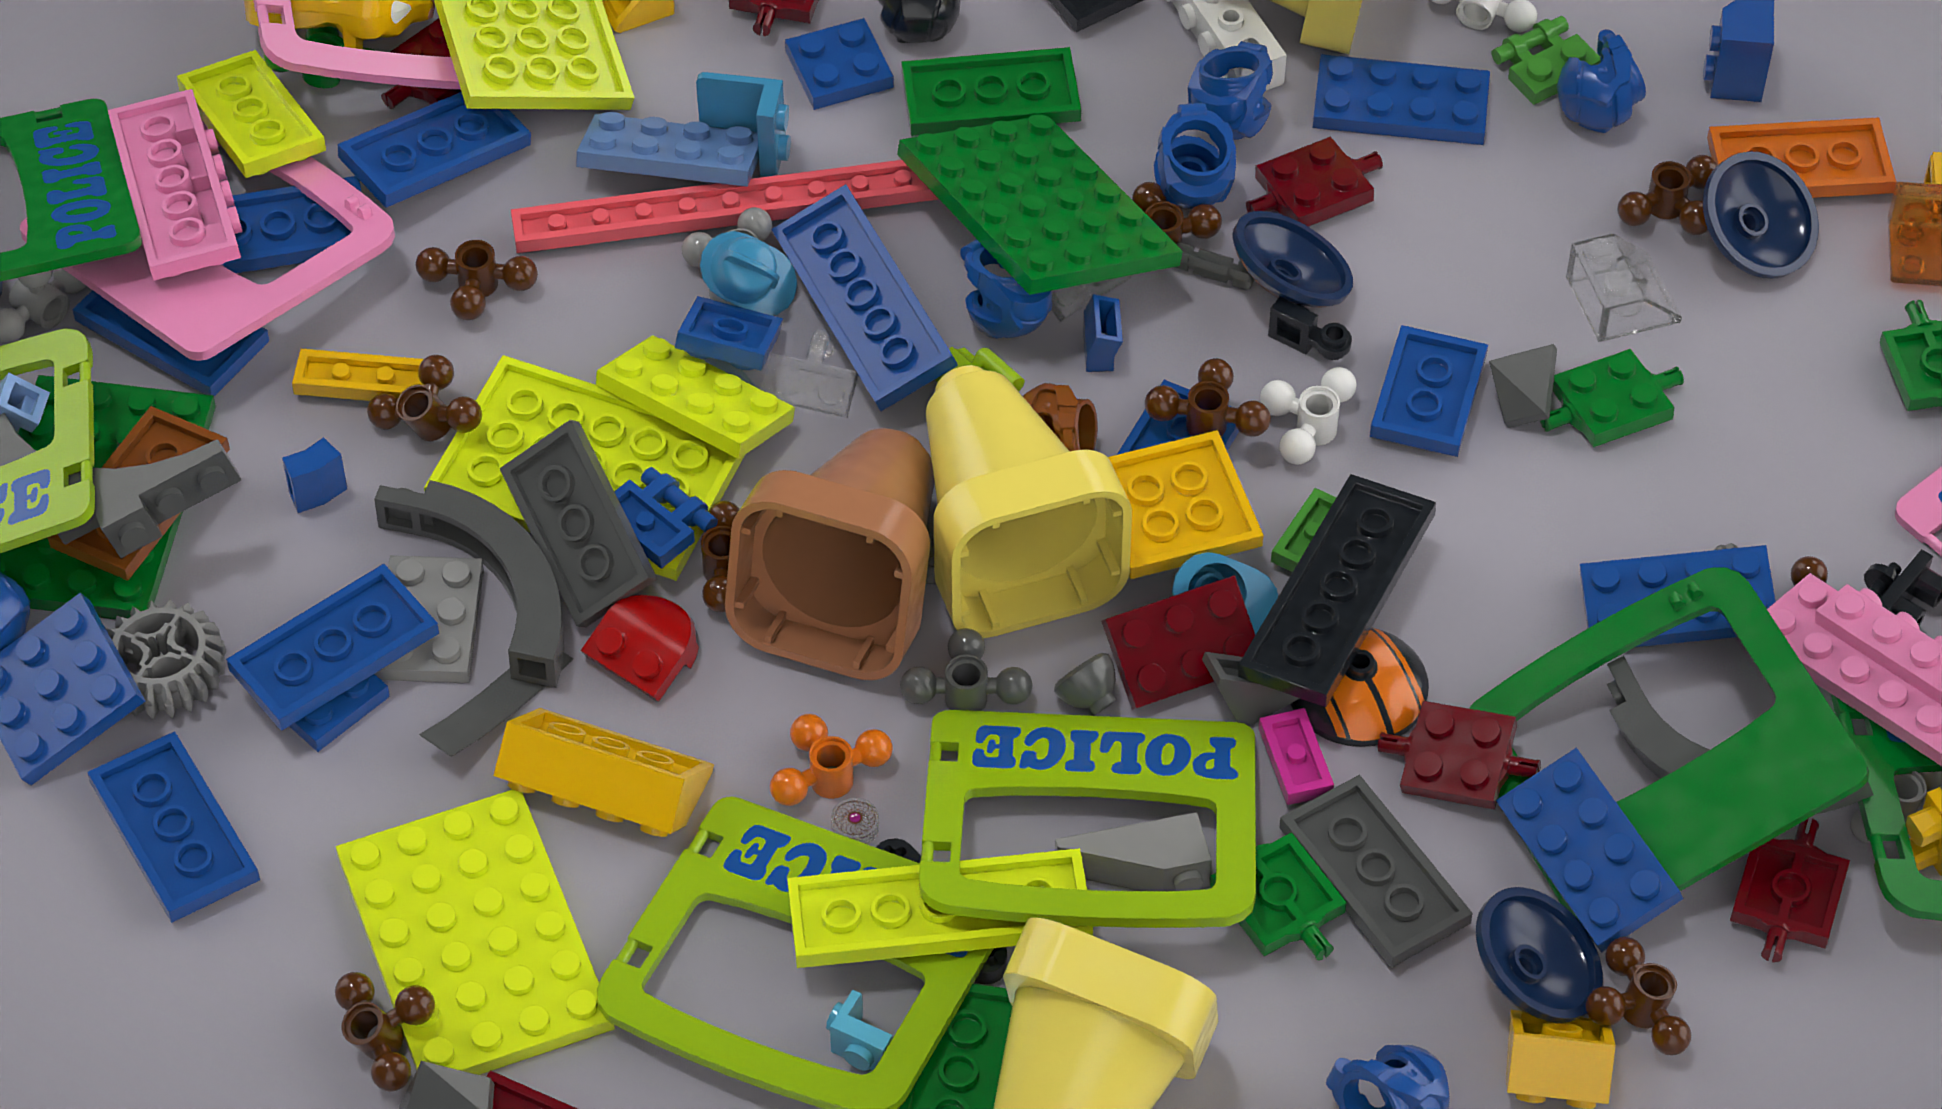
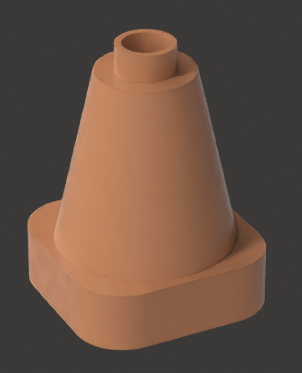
[725,428,935,680]

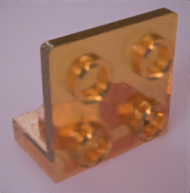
[1888,182,1942,286]

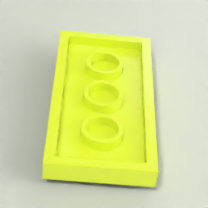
[177,50,326,178]
[596,335,795,459]

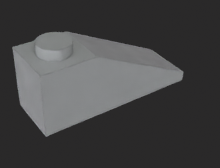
[1055,812,1212,891]

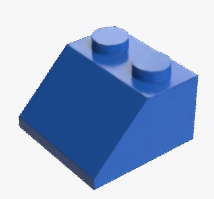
[1703,0,1774,102]

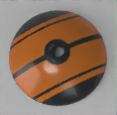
[1290,627,1429,747]

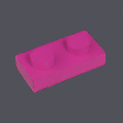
[1258,708,1334,805]

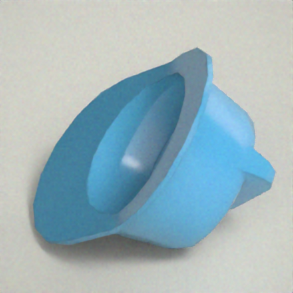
[700,231,797,316]
[1172,552,1278,635]

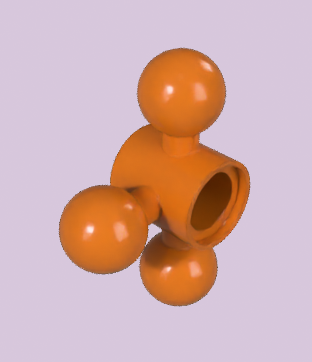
[770,714,893,806]

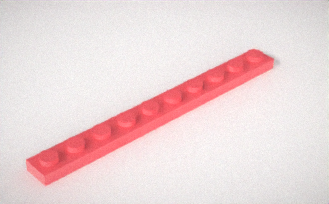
[511,160,939,253]

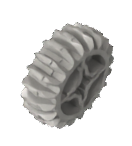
[106,599,226,720]

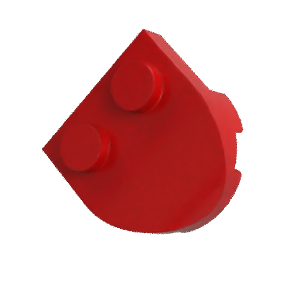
[580,595,699,702]

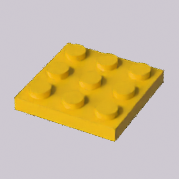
[1108,430,1264,579]

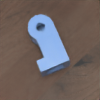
[0,373,50,433]

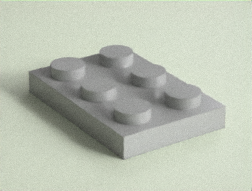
[375,555,484,683]

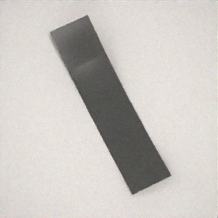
[419,653,573,757]

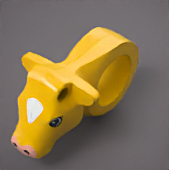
[244,0,435,49]

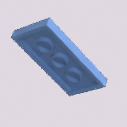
[576,112,759,187]

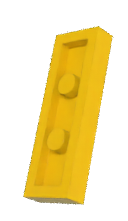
[292,348,424,401]

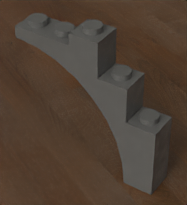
[0,413,241,558]

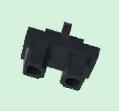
[1864,549,1942,627]

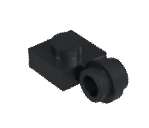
[1268,297,1352,360]

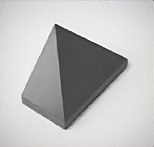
[1489,344,1557,428]
[1202,652,1299,726]
[399,1061,495,1109]

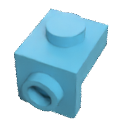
[826,990,893,1071]

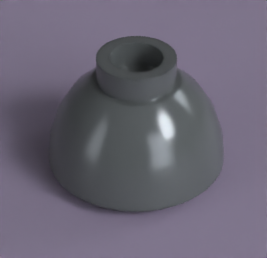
[1054,653,1117,716]

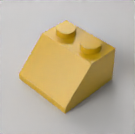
[1506,1009,1616,1109]

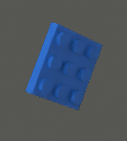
[0,593,146,786]

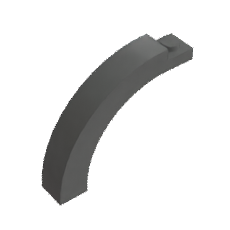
[374,480,564,688]
[1607,656,1874,814]

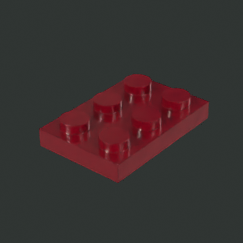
[1101,575,1255,710]

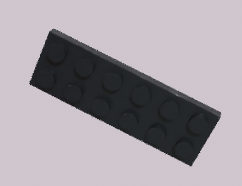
[1238,474,1436,707]

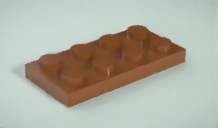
[47,406,230,581]

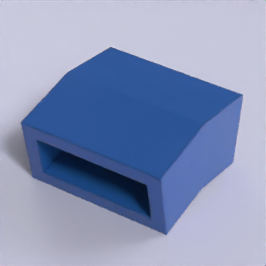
[1083,294,1123,372]
[282,437,347,513]

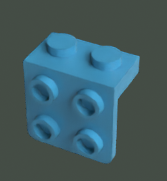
[696,72,791,177]

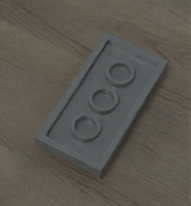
[499,420,658,628]
[1279,774,1473,968]

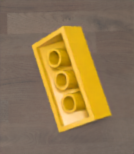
[493,708,714,837]

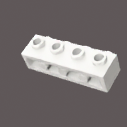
[1166,0,1287,90]

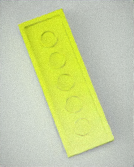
[787,848,1093,968]

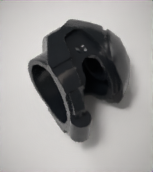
[877,0,961,43]

